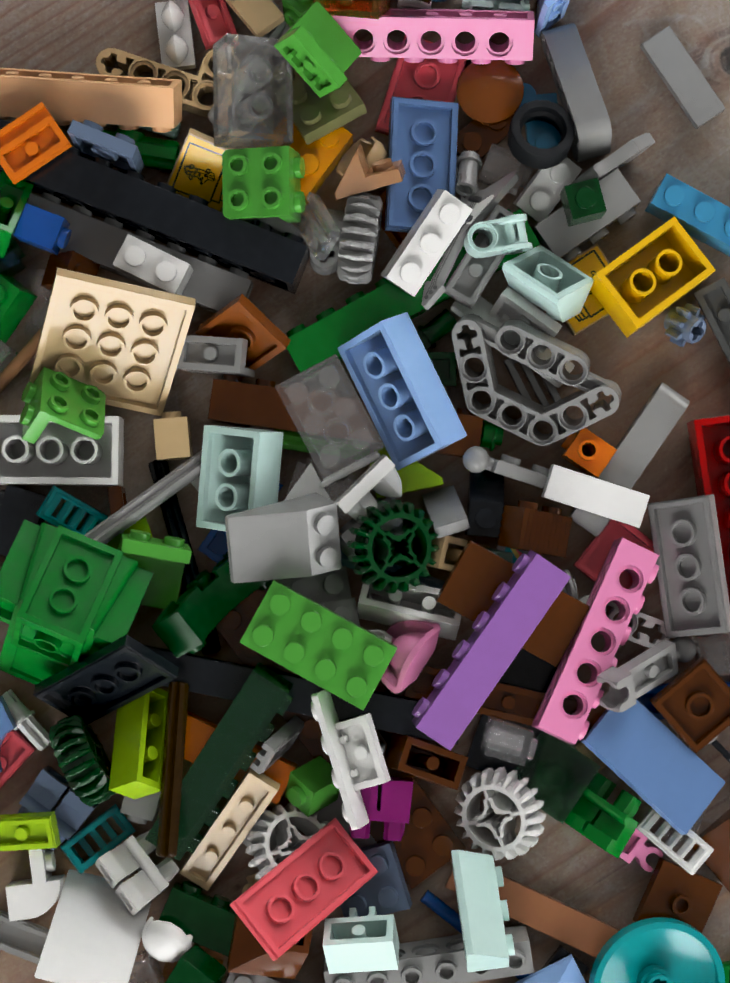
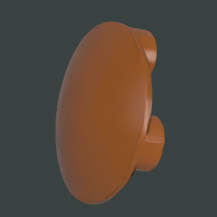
[456,60,524,126]

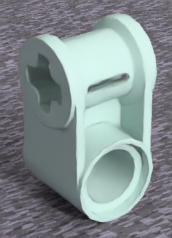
[464,214,533,258]

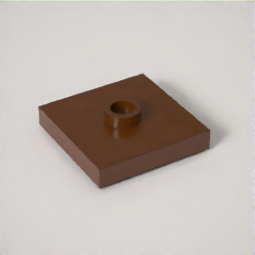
[650,656,730,754]
[632,857,723,933]

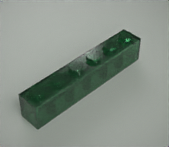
[145,662,293,861]

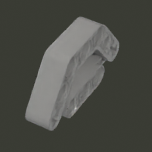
[452,314,622,446]

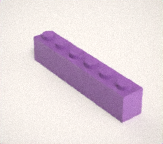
[412,550,571,751]

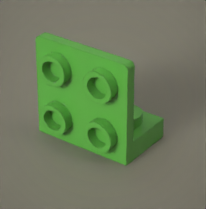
[274,1,361,98]

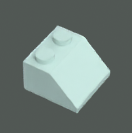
[502,245,594,323]

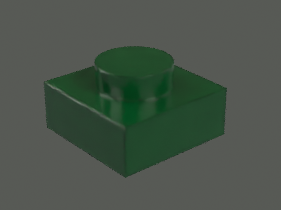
[427,352,456,387]

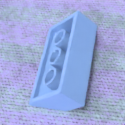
[337,312,467,471]

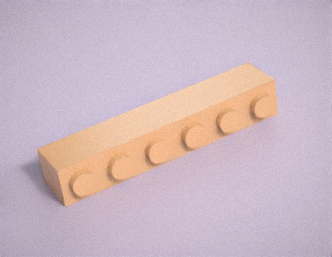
[0,68,182,133]

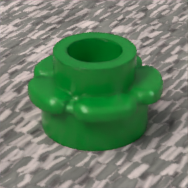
[480,420,504,451]

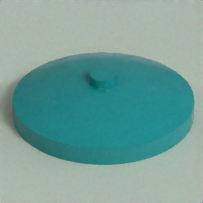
[589,917,725,983]

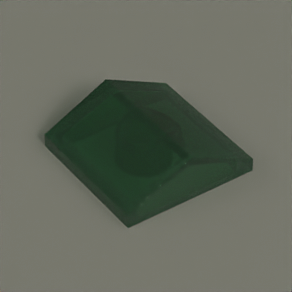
[516,731,601,824]

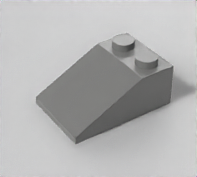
[224,493,342,583]

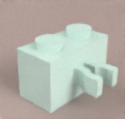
[323,906,399,974]

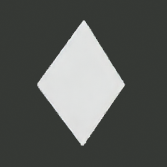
[34,869,151,983]

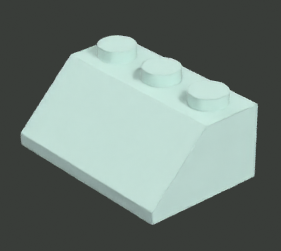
[196,425,284,532]
[451,850,515,973]

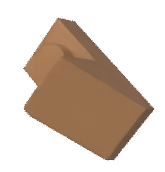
[334,143,405,200]

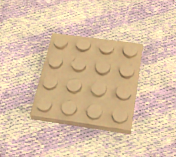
[29,267,196,416]

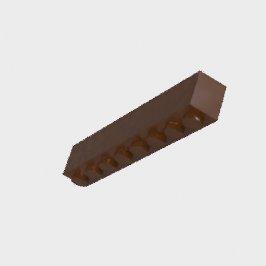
[208,374,483,458]

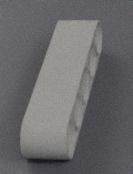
[569,382,690,537]

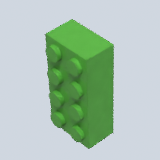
[239,580,397,711]

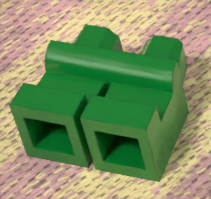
[556,772,642,858]

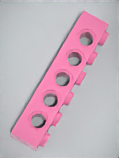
[329,7,535,65]
[531,537,659,744]

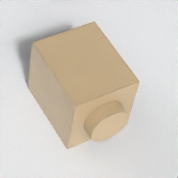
[153,411,193,461]

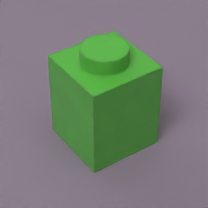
[285,756,339,817]

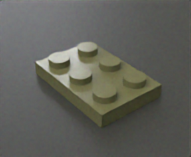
[264,62,367,145]

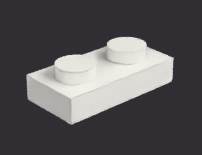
[513,157,583,223]

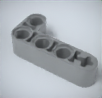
[540,23,612,162]

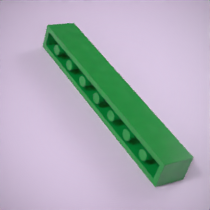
[286,209,540,379]

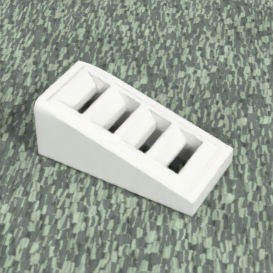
[636,808,714,875]

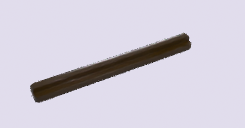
[156,682,189,858]

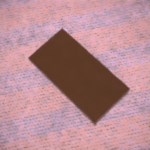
[435,540,590,667]

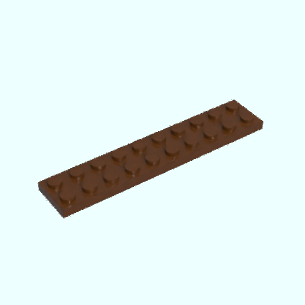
[215,586,466,889]

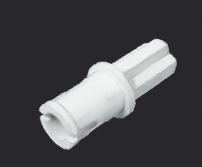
[3,689,51,751]

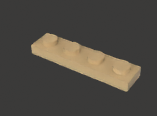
[179,768,280,891]

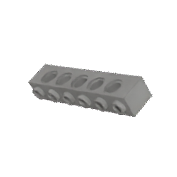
[323,924,534,983]

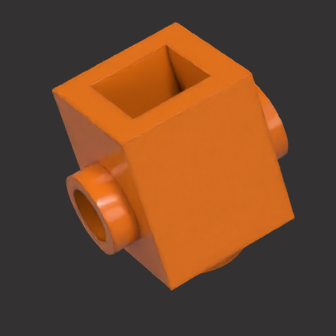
[561,428,617,478]

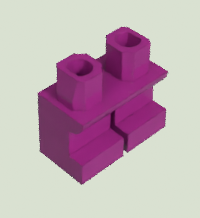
[350,776,413,841]

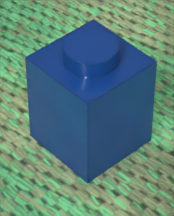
[13,203,72,256]

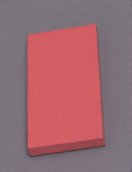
[229,818,378,961]

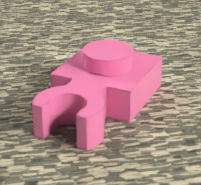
[619,829,664,872]

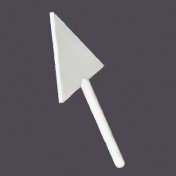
[284,453,381,501]

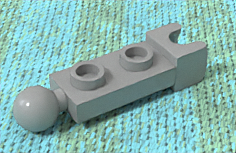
[463,446,550,489]
[596,637,697,712]

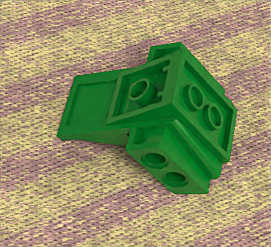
[0,519,154,685]

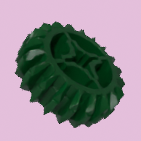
[346,499,439,594]
[49,714,116,807]

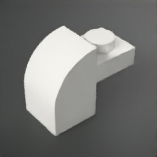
[5,849,66,922]

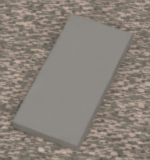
[647,494,730,638]

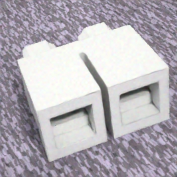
[95,830,180,916]

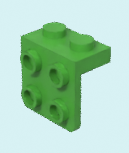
[222,146,306,223]
[19,367,106,444]
[117,529,192,609]

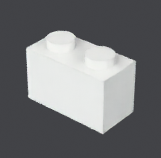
[112,234,194,295]

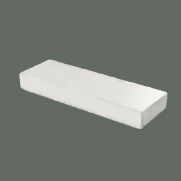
[541,464,650,528]

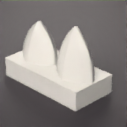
[155,0,197,70]
[334,454,402,520]

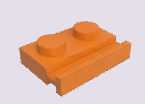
[0,102,72,185]

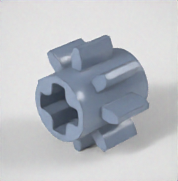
[664,303,706,347]

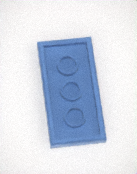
[385,96,459,233]
[581,699,726,835]

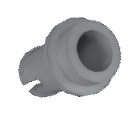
[455,150,483,196]

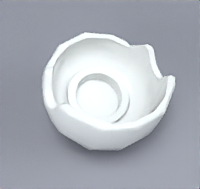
[142,916,194,963]

